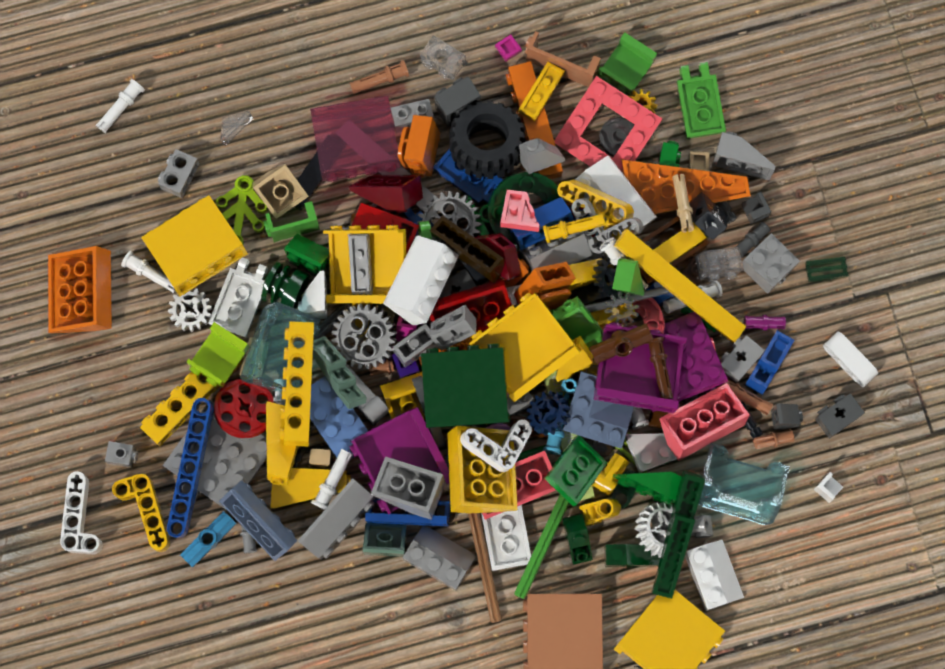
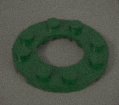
[487,172,566,251]

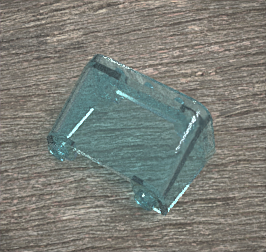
[241,302,320,393]
[698,443,790,525]

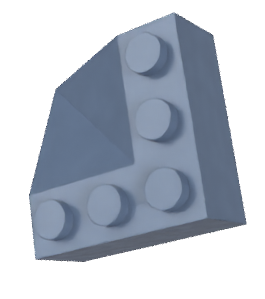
[563,371,634,449]

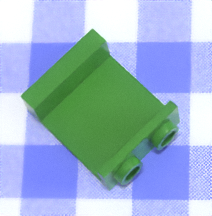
[597,32,657,96]
[263,201,320,242]

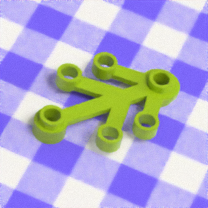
[216,175,268,245]

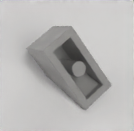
[519,138,565,174]

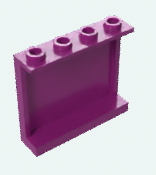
[593,322,687,414]
[349,407,449,515]

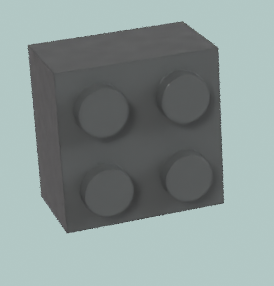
[434,76,481,127]

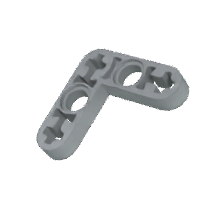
[572,198,643,254]

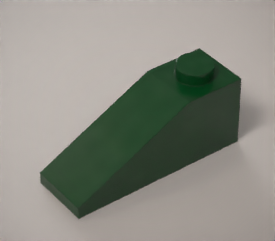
[604,544,660,568]

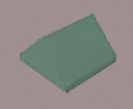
[363,523,406,557]

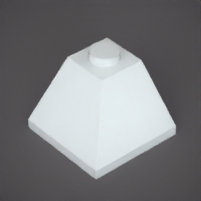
[298,271,327,319]

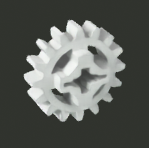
[168,288,213,332]

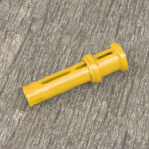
[543,213,606,243]

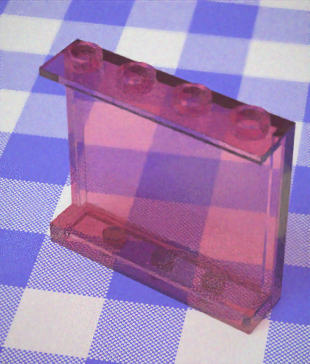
[310,96,401,182]

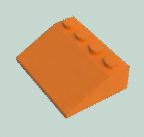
[48,246,112,333]

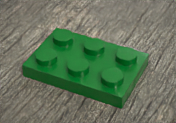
[544,435,607,507]

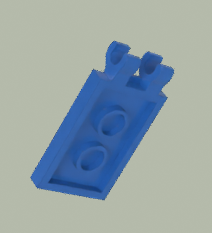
[433,149,504,205]

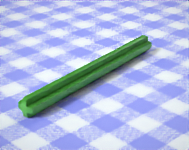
[514,494,569,599]

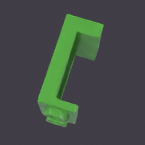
[550,296,603,349]

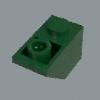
[562,514,593,565]

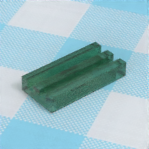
[805,257,849,282]

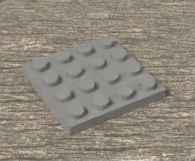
[163,400,267,512]

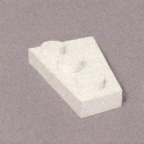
[625,433,695,473]

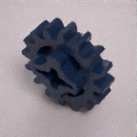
[526,391,570,436]

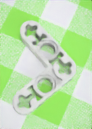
[460,420,532,472]

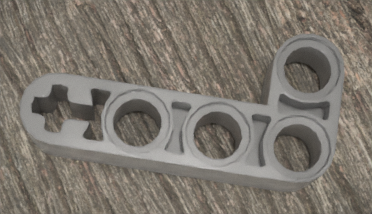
[346,363,389,426]

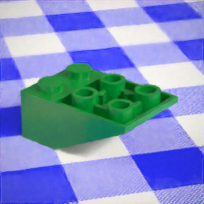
[613,472,681,505]

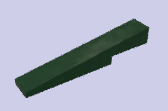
[652,470,706,599]

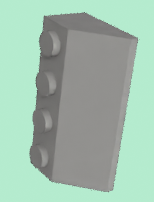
[298,478,375,560]

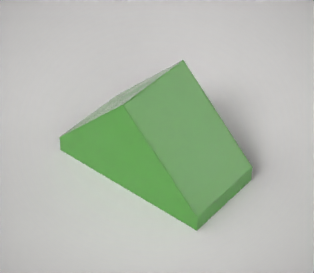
[612,258,645,296]

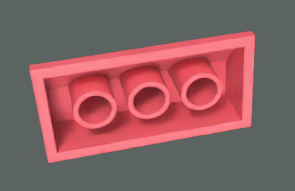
[660,383,750,461]
[482,451,556,520]

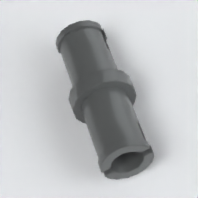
[734,222,770,257]

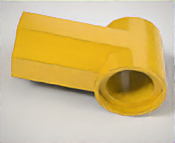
[592,453,630,496]

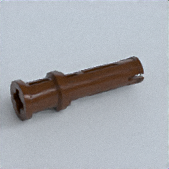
[646,337,674,399]

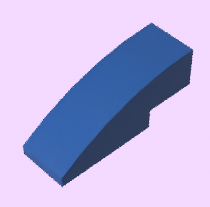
[745,330,794,395]

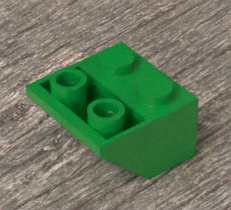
[284,234,330,276]

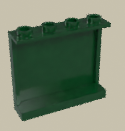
[421,344,511,428]

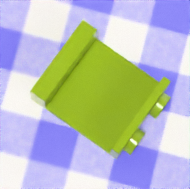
[187,322,250,388]

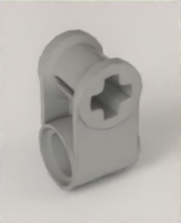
[691,515,713,538]

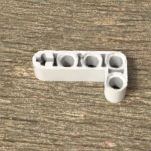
[60,471,103,555]

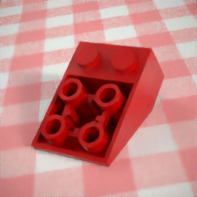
[351,203,419,254]

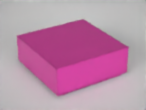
[495,34,522,62]

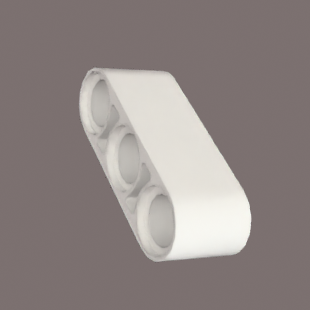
[823,332,878,387]

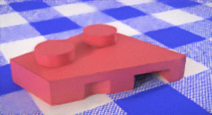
[500,190,539,232]

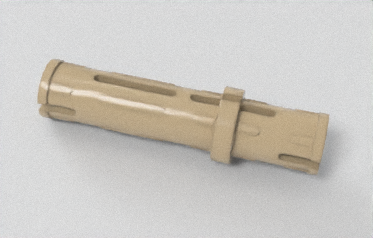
[672,174,694,233]

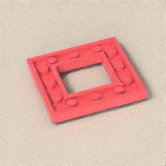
[554,76,663,176]

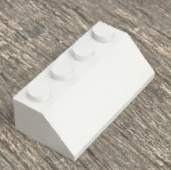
[575,156,657,236]
[383,236,459,325]

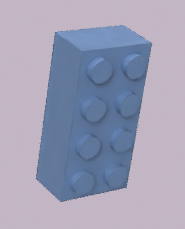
[297,376,368,460]

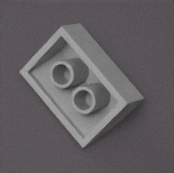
[403,526,477,591]

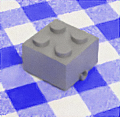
[739,233,800,294]

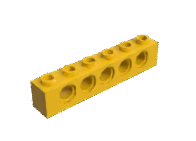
[280,321,314,447]
[140,357,244,447]

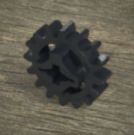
[592,256,626,299]

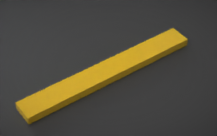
[614,229,746,343]

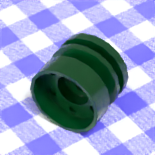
[261,261,310,313]

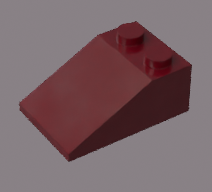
[349,175,423,213]

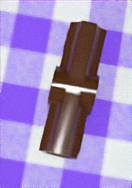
[589,323,653,364]

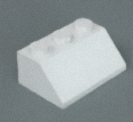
[685,540,744,612]

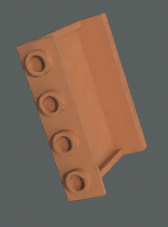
[523,594,603,669]

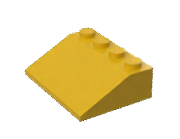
[447,426,518,514]

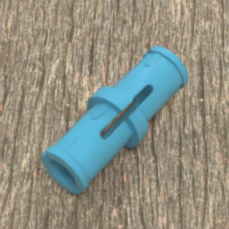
[561,378,577,394]

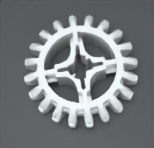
[634,502,673,558]

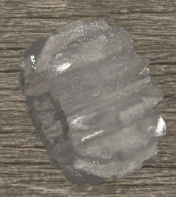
[604,292,639,326]

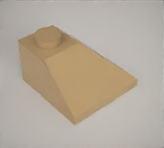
[252,164,309,219]

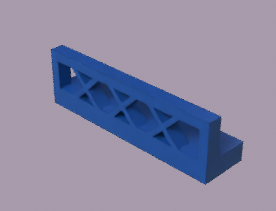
[365,499,450,527]

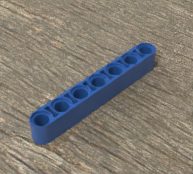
[167,398,214,538]

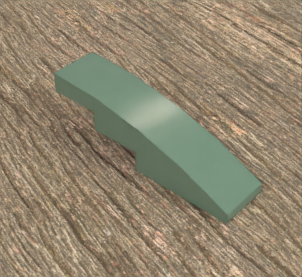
[313,336,367,409]

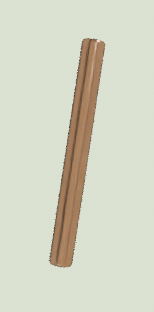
[468,513,501,623]

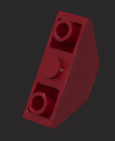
[474,233,521,281]

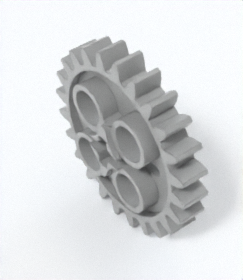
[417,191,482,240]
[331,303,397,369]

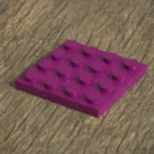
[652,312,728,412]

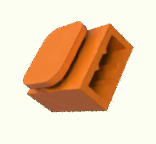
[398,115,441,178]
[514,262,576,311]

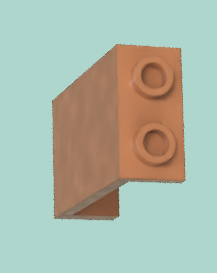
[525,31,601,87]

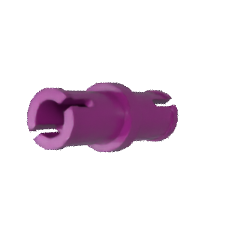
[744,315,786,331]

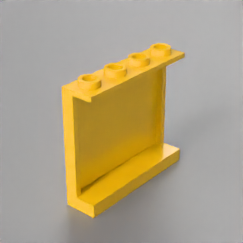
[141,195,248,297]
[323,225,407,304]
[469,292,581,402]
[614,590,725,669]

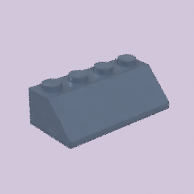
[219,480,297,561]

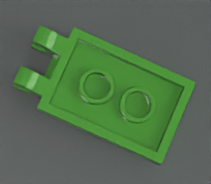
[676,62,726,139]

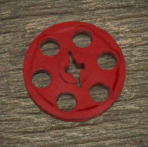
[214,379,275,438]

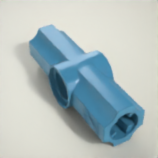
[180,511,237,568]

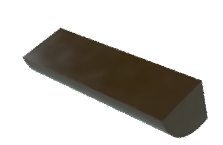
[430,215,504,283]

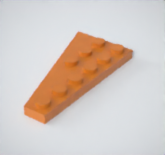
[622,159,751,214]

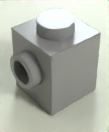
[105,441,138,468]

